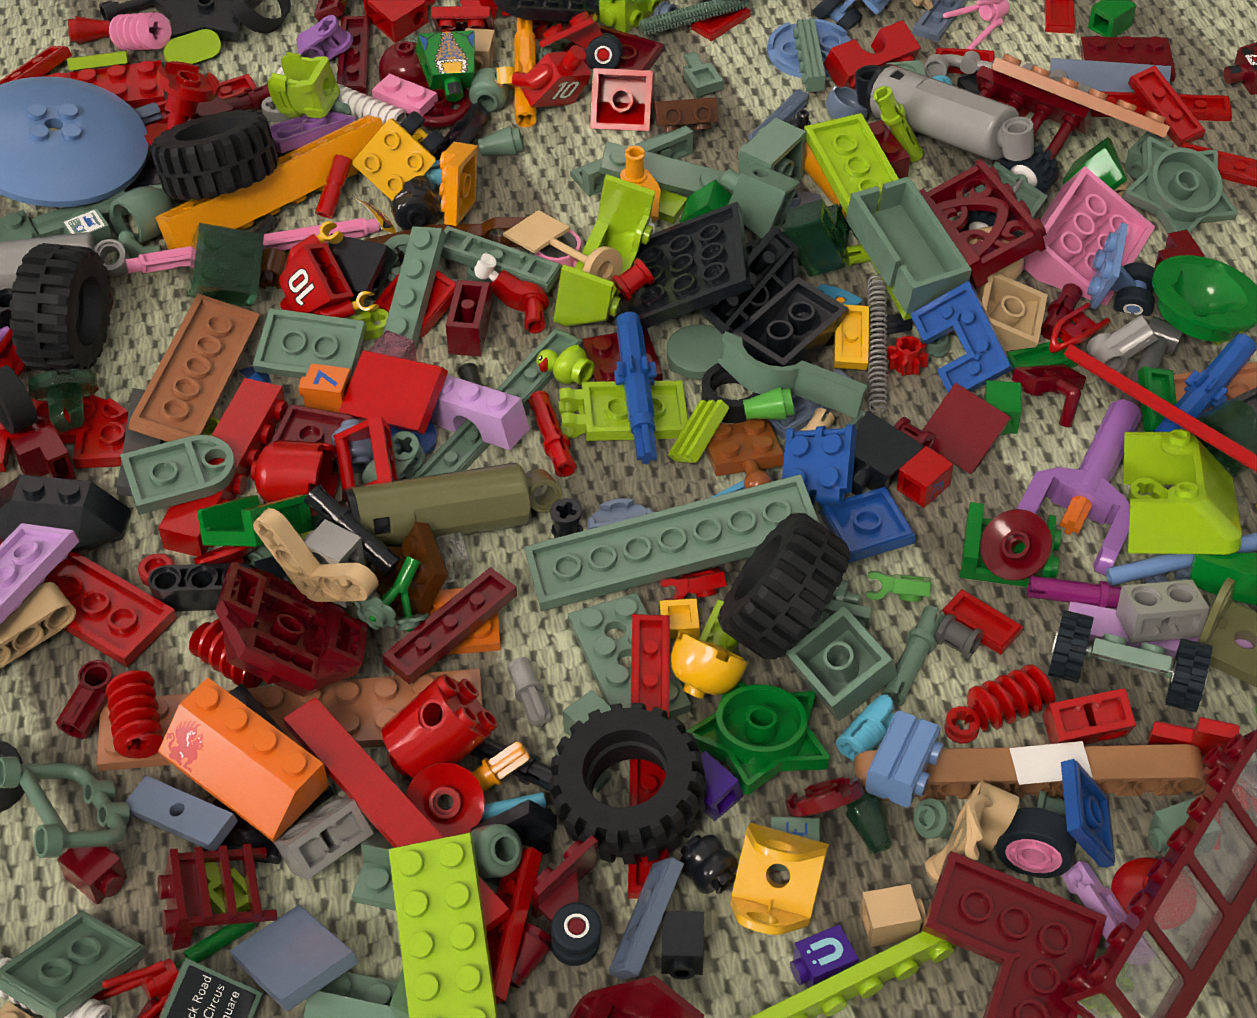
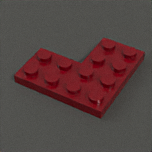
[921,851,1107,1018]

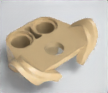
[925,780,1020,883]

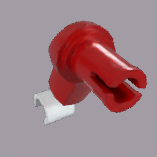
[474,253,549,333]

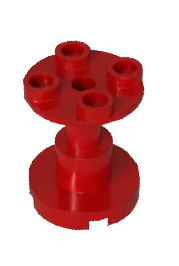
[144,61,220,145]

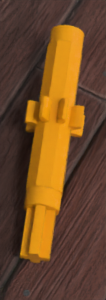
[509,17,537,127]

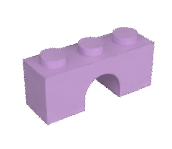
[430,375,530,450]

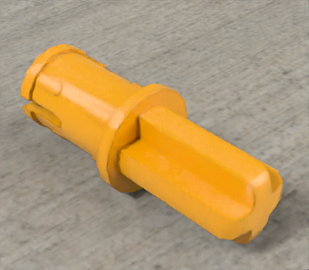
[472,741,530,792]

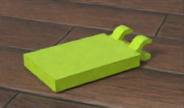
[558,380,688,441]

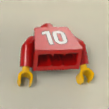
[496,45,591,108]
[279,221,379,318]

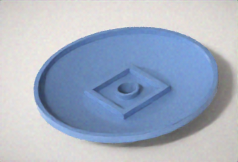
[0,76,149,207]

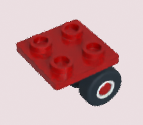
[539,11,623,69]

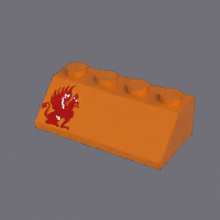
[158,677,329,842]

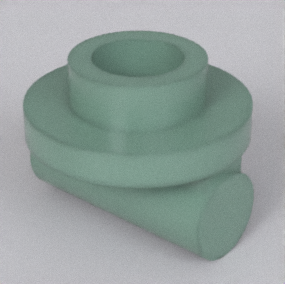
[913,798,953,840]

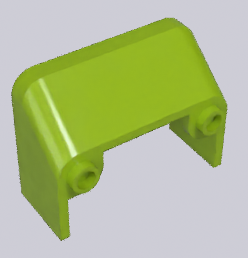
[553,174,656,327]
[1123,429,1242,555]

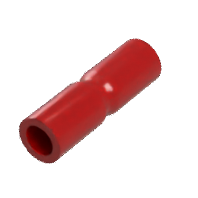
[315,154,352,219]

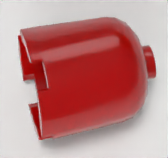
[251,440,340,512]

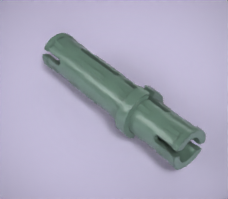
[881,606,946,706]

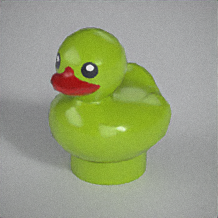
[536,345,595,385]

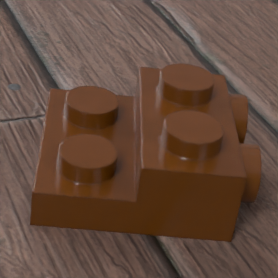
[653,97,718,132]
[375,522,448,625]

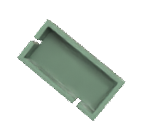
[846,176,972,314]

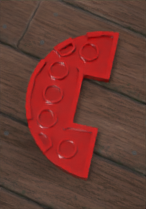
[0,386,128,472]

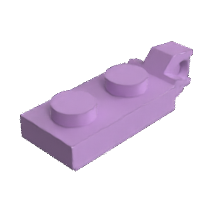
[1062,861,1152,965]

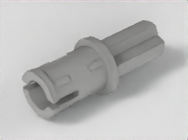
[507,657,551,728]

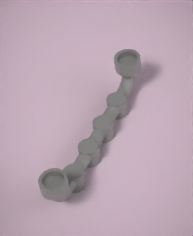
[923,51,1091,109]

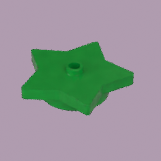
[686,681,830,795]

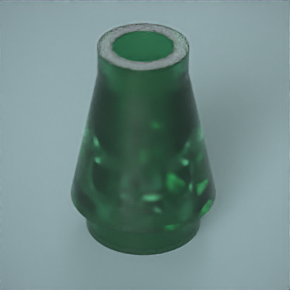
[846,792,892,854]

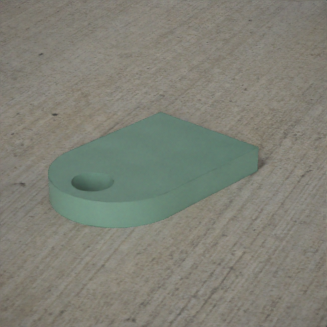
[120,435,235,515]

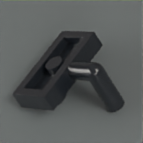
[471,799,557,854]

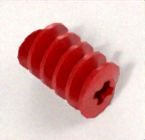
[189,619,264,689]
[967,664,1056,732]
[105,670,163,759]

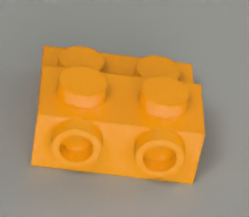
[439,142,478,226]

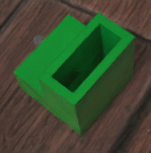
[680,179,732,223]

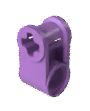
[296,15,353,60]

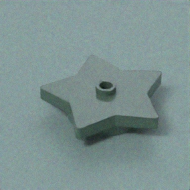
[1121,136,1238,234]

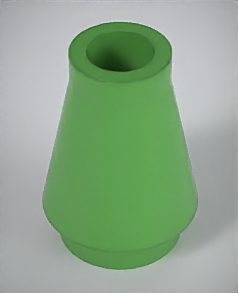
[743,386,795,420]

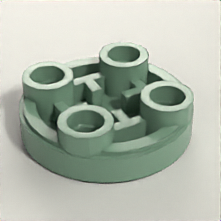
[667,324,725,380]

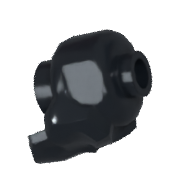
[391,175,440,231]

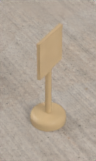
[503,210,622,281]

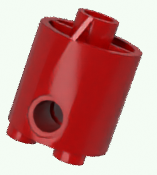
[381,674,498,778]

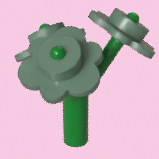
[354,556,429,632]

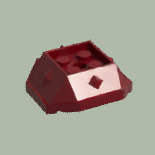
[215,562,369,697]

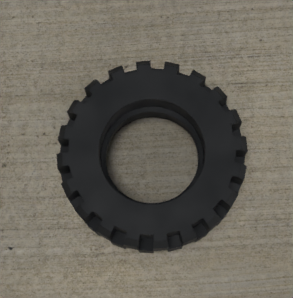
[150,109,279,200]
[10,243,111,374]
[718,513,850,660]
[549,702,707,865]

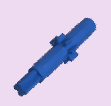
[614,312,657,464]
[1154,333,1257,432]

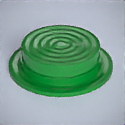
[1152,255,1257,342]

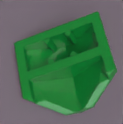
[1063,137,1127,190]

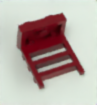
[158,844,277,951]

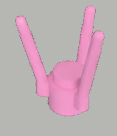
[943,0,1009,49]

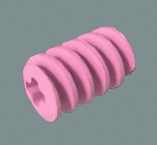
[109,12,172,51]

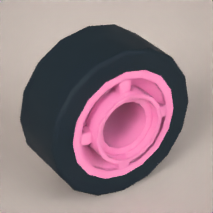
[995,807,1076,878]

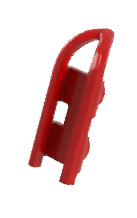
[1049,303,1110,353]

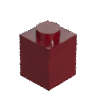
[57,846,127,905]

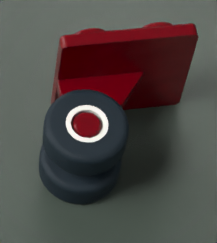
[532,835,602,966]

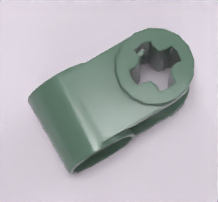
[362,431,425,484]

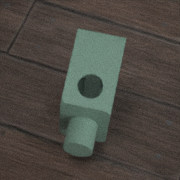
[720,164,800,238]

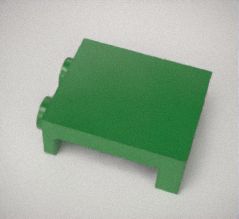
[197,494,313,547]
[959,502,1062,587]

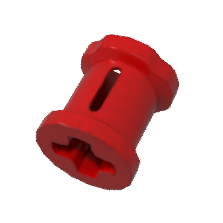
[611,258,655,301]

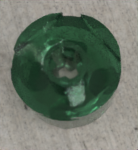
[1190,399,1257,478]

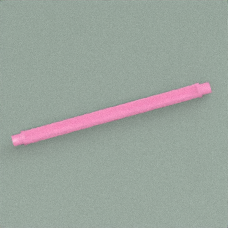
[126,218,380,274]

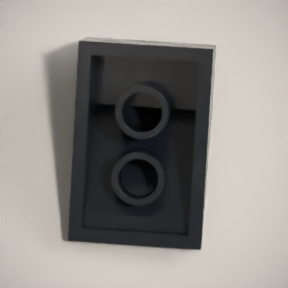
[732,277,849,367]

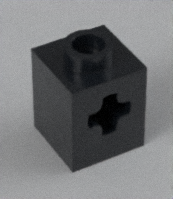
[661,911,704,980]

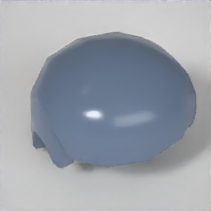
[826,85,869,119]

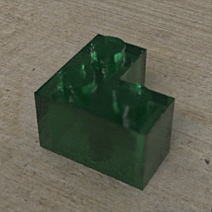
[782,199,850,277]

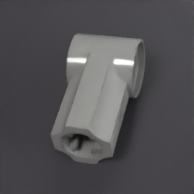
[1086,315,1158,373]

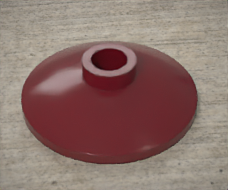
[980,509,1052,581]

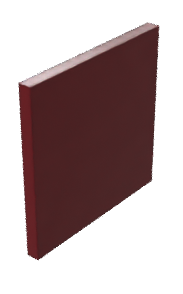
[922,382,1011,474]

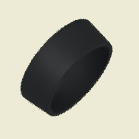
[228,0,291,34]

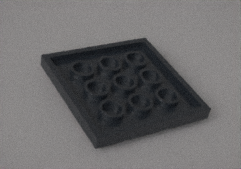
[622,202,751,331]

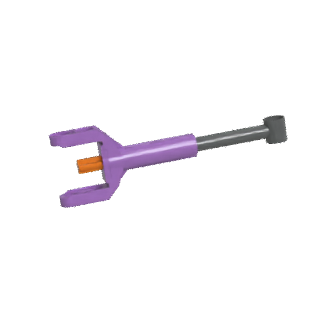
[1017,316,1182,577]

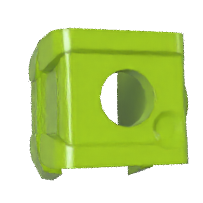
[267,52,340,118]

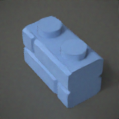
[865,710,944,808]

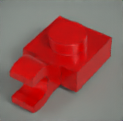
[659,568,727,600]

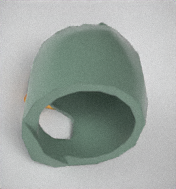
[109,186,174,244]

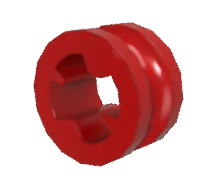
[944,706,981,744]

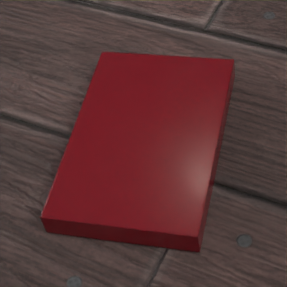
[563,25,664,70]

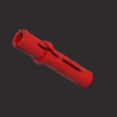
[528,391,577,477]

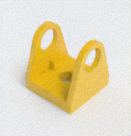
[730,823,829,935]

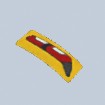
[353,197,396,233]

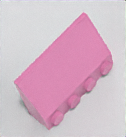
[1023,166,1155,305]

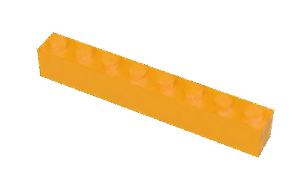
[155,115,383,250]

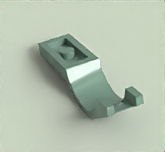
[717,331,868,418]

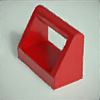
[334,416,399,491]

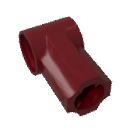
[56,660,115,739]

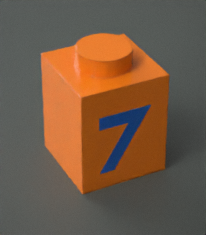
[299,363,352,413]

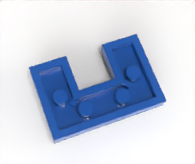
[910,281,1014,392]

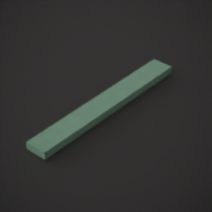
[411,328,583,478]

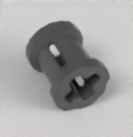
[934,614,984,660]

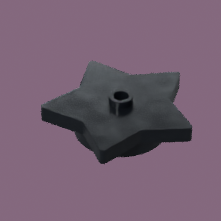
[153,0,262,42]

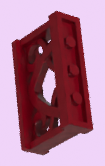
[919,159,1047,288]

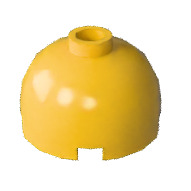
[671,630,749,699]

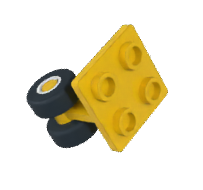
[352,111,445,201]

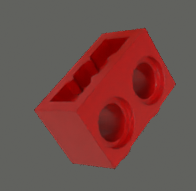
[1042,688,1136,745]

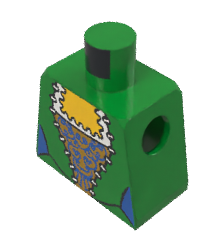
[416,30,475,102]

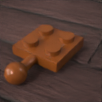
[705,419,784,489]

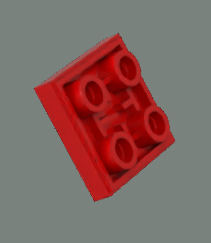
[431,6,494,32]

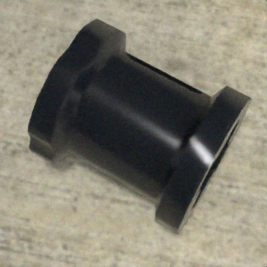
[550,498,583,538]

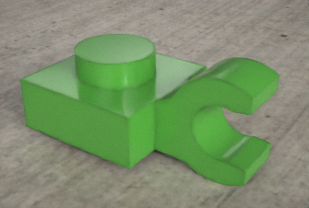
[866,571,931,602]

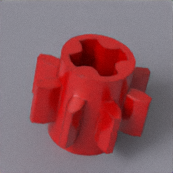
[887,336,929,376]

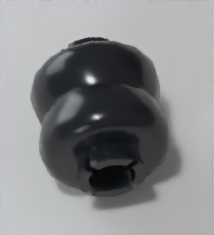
[680,834,738,894]

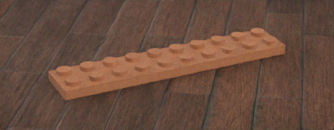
[96,668,483,771]

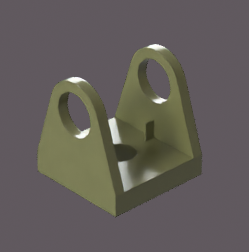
[1198,577,1257,687]

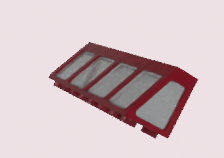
[1061,729,1257,1018]

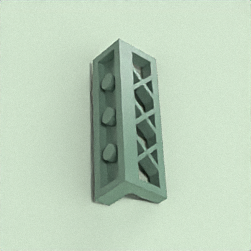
[570,125,693,197]

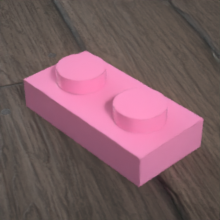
[372,74,438,117]

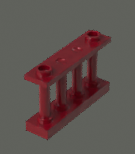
[976,65,1092,181]

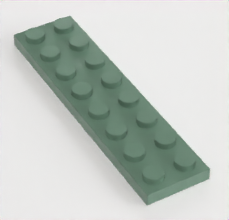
[524,474,819,611]

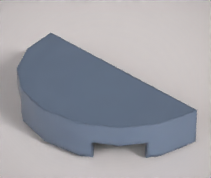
[587,498,654,530]

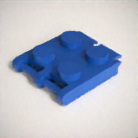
[782,424,857,505]

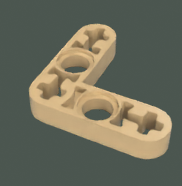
[253,508,379,602]

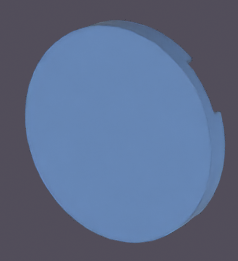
[767,18,851,78]

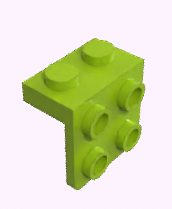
[599,0,662,33]

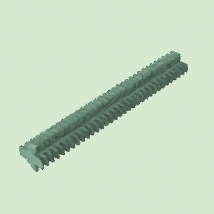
[639,0,749,36]

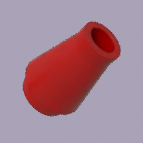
[68,16,110,45]

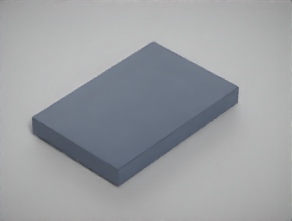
[230,905,358,1012]

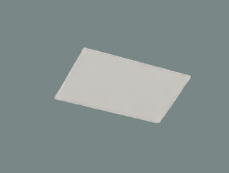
[1009,741,1093,785]

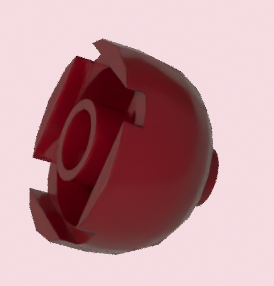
[379,41,426,84]

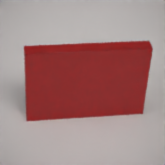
[339,350,448,435]

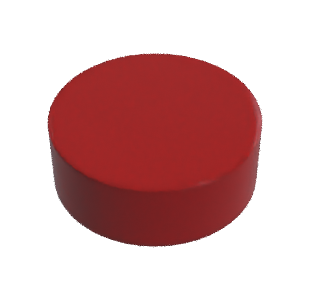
[138,553,174,587]

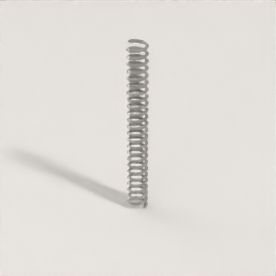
[867,274,888,414]

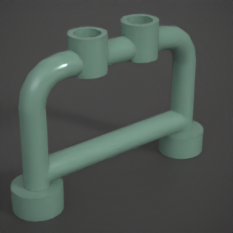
[0,756,130,858]

